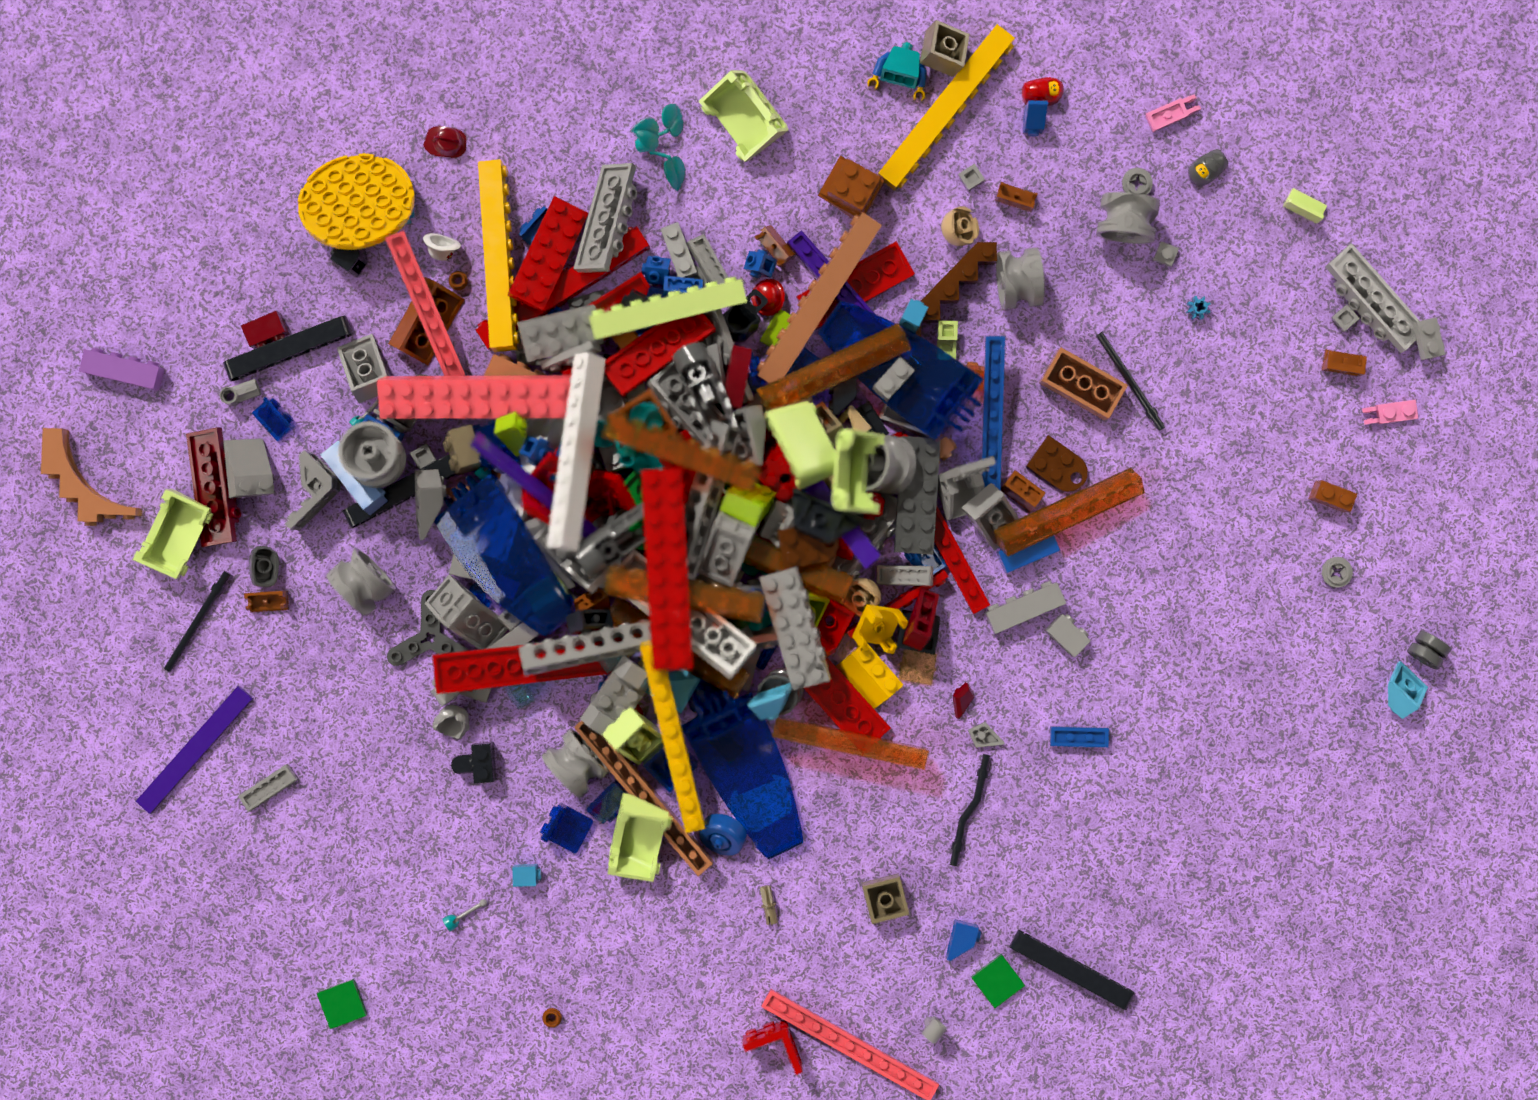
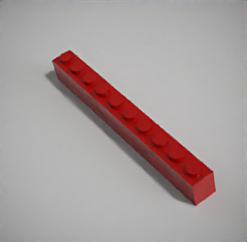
[475,226,650,351]

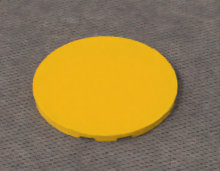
[298,153,415,250]

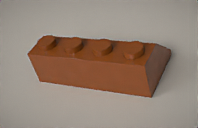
[388,277,465,366]

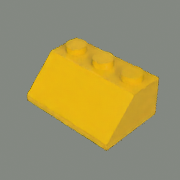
[836,642,904,709]

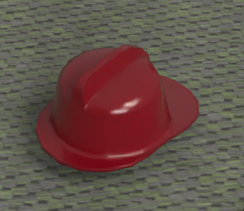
[423,126,467,158]

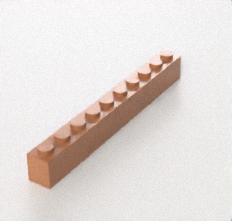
[755,212,882,388]
[574,721,713,876]

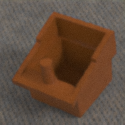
[818,155,885,218]
[608,388,678,453]

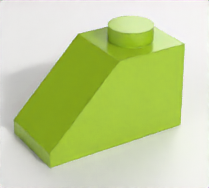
[495,412,527,457]

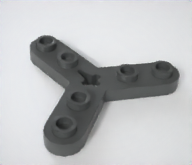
[387,590,470,666]

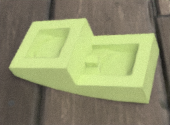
[936,321,958,360]

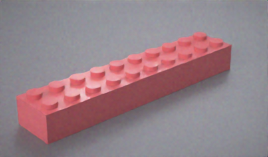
[377,375,572,419]

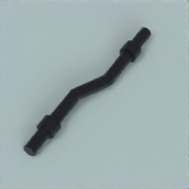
[950,754,990,866]

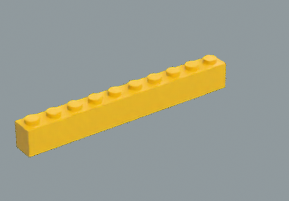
[878,24,1015,191]
[478,159,519,352]
[640,640,705,833]

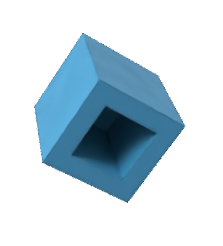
[898,299,928,333]
[512,864,542,887]

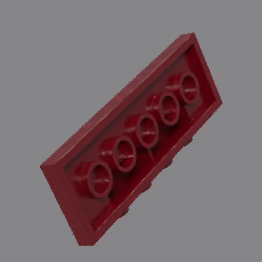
[186,427,241,547]

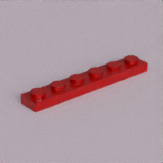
[934,505,990,614]
[846,569,949,639]

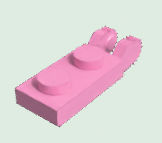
[1145,94,1201,132]
[1362,400,1418,425]

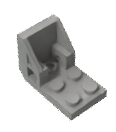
[285,450,341,531]
[937,457,995,520]
[697,511,762,587]
[533,524,619,593]
[424,574,508,649]

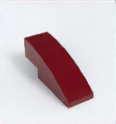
[722,345,752,410]

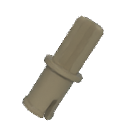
[760,885,778,925]

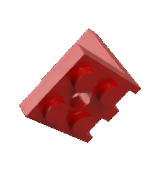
[752,436,802,503]
[522,452,559,526]
[583,470,637,523]
[817,595,856,658]
[742,1020,803,1075]

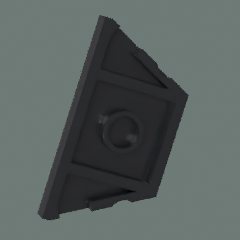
[792,488,863,545]

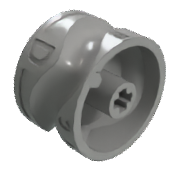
[1096,192,1160,244]
[996,248,1044,310]
[338,422,406,488]
[866,432,916,494]
[326,547,396,616]
[541,728,610,798]

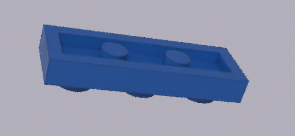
[1050,726,1109,748]

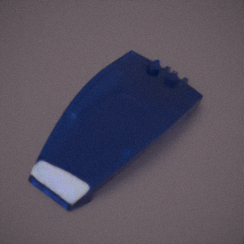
[818,300,984,443]
[434,474,576,636]
[682,691,803,860]

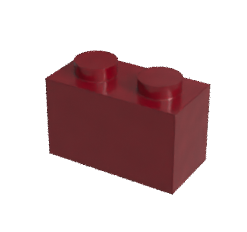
[240,311,289,349]

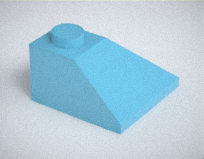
[1388,661,1428,719]
[645,669,701,713]
[748,683,792,721]

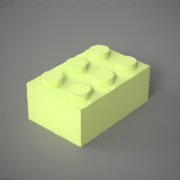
[602,707,663,765]

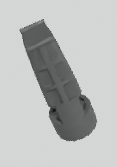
[673,342,741,445]
[572,503,645,579]

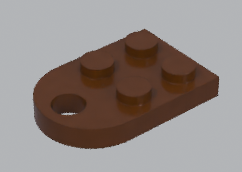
[1026,435,1088,492]
[777,527,839,569]

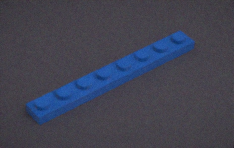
[981,336,1005,490]

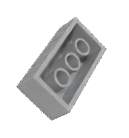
[517,304,604,362]

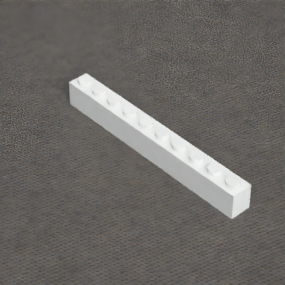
[547,352,605,552]

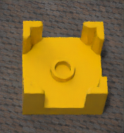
[852,604,908,654]

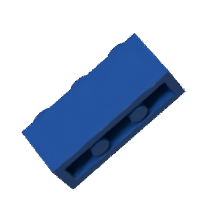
[996,527,1060,573]

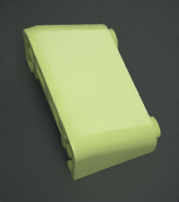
[699,70,788,162]
[765,401,836,490]
[832,429,885,514]
[132,488,213,579]
[607,793,672,882]

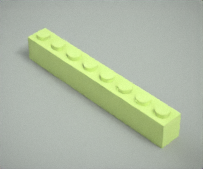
[588,276,747,339]

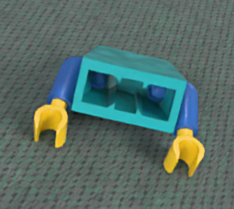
[867,42,927,101]

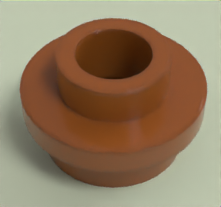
[449,271,468,290]
[542,1008,562,1028]

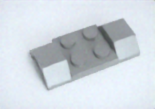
[580,655,649,736]

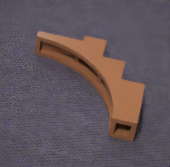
[41,428,142,526]

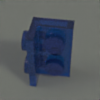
[252,397,296,442]

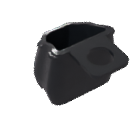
[723,289,768,343]

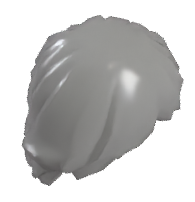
[432,705,469,739]

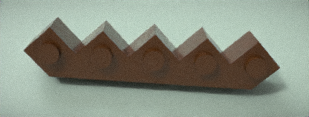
[900,242,997,342]

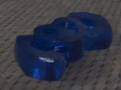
[469,582,492,608]

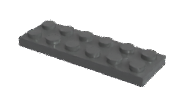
[894,436,941,555]

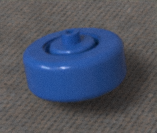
[699,814,747,856]

